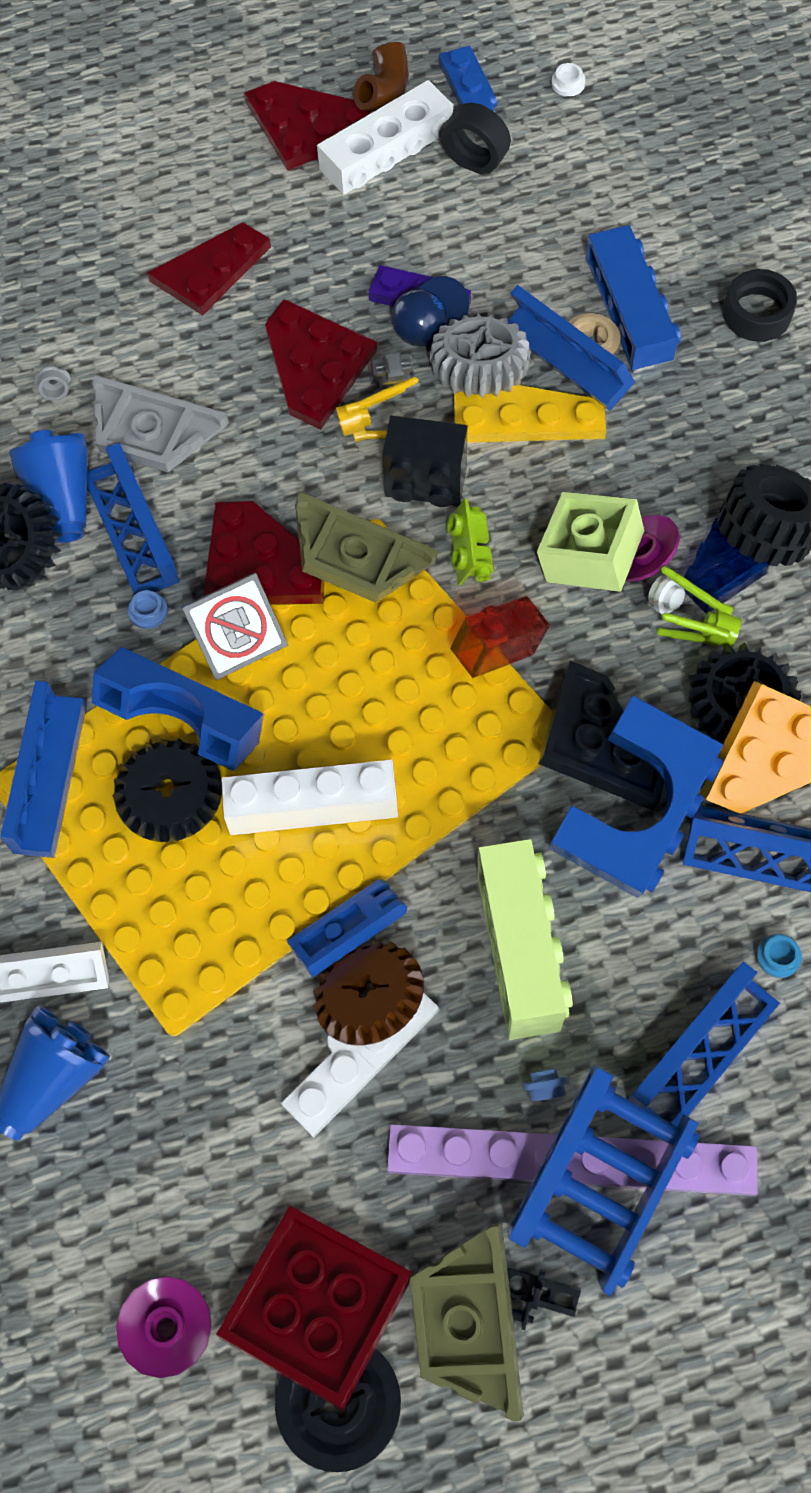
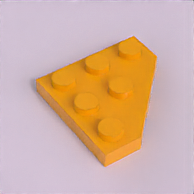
[700,681,811,814]

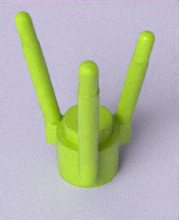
[656,566,742,647]

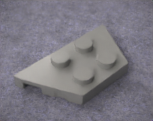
[93,375,229,472]

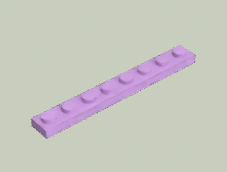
[387,1124,758,1196]

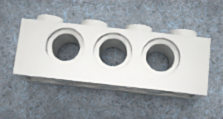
[317,80,453,195]

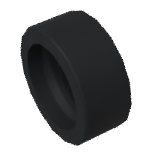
[441,102,511,174]
[723,269,797,342]

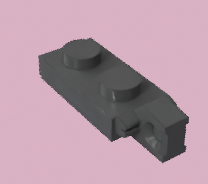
[368,352,412,389]

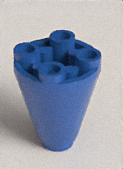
[9,430,88,543]
[0,1006,110,1141]

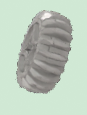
[430,313,531,399]

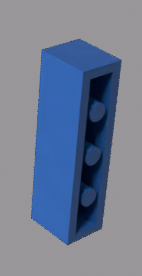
[586,225,681,370]

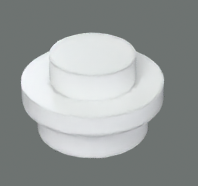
[551,63,585,96]
[648,575,685,614]

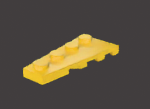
[454,385,606,443]

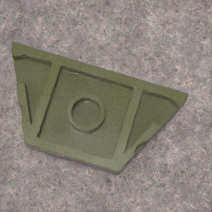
[295,492,439,603]
[410,1223,524,1421]

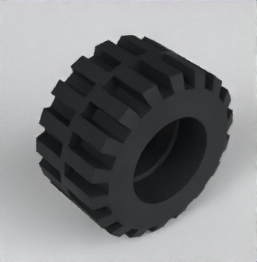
[718,464,811,566]

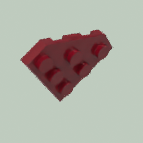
[244,81,371,171]
[265,299,377,430]
[203,501,325,605]

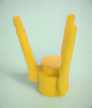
[336,377,418,442]

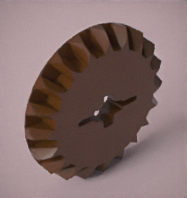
[312,939,424,1046]

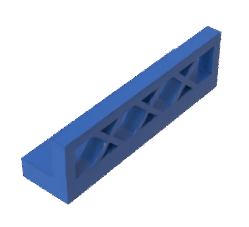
[508,285,635,411]
[87,442,180,595]
[0,681,87,858]
[683,805,811,892]
[629,961,780,1126]

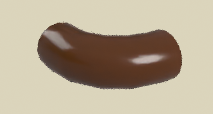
[353,42,409,112]

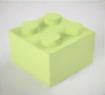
[537,492,644,592]

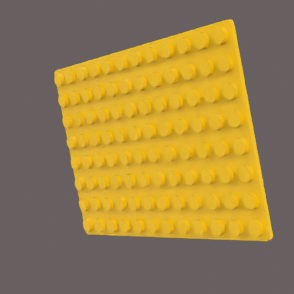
[0,519,553,1036]

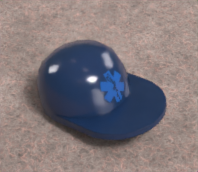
[391,276,469,346]

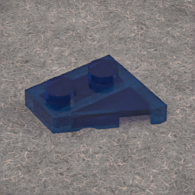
[684,517,769,614]

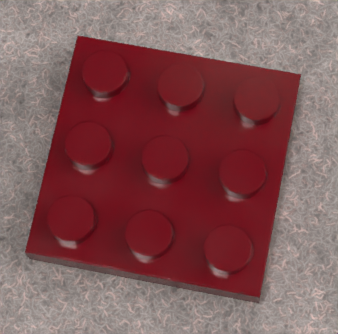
[216,1206,413,1410]

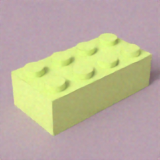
[477,839,573,1040]

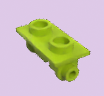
[447,498,494,585]

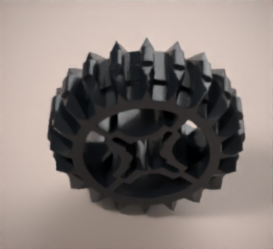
[0,483,63,591]
[688,642,801,740]

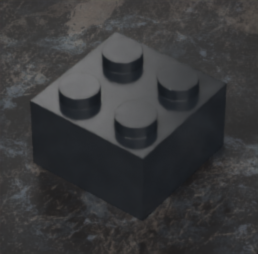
[382,415,468,507]

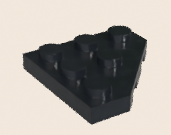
[538,661,664,810]

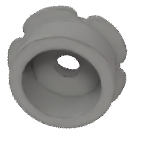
[34,365,71,401]

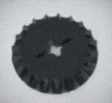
[112,738,222,842]
[275,1348,401,1472]

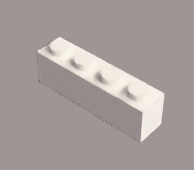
[222,760,398,835]

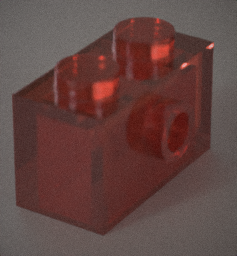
[450,596,550,678]

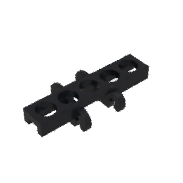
[506,1259,581,1331]

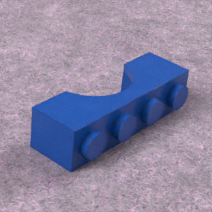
[92,647,264,771]

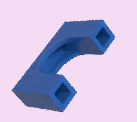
[548,696,724,898]

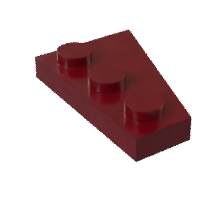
[147,222,271,316]

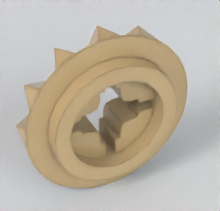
[569,313,621,354]

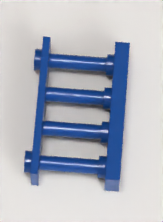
[507,1064,700,1296]

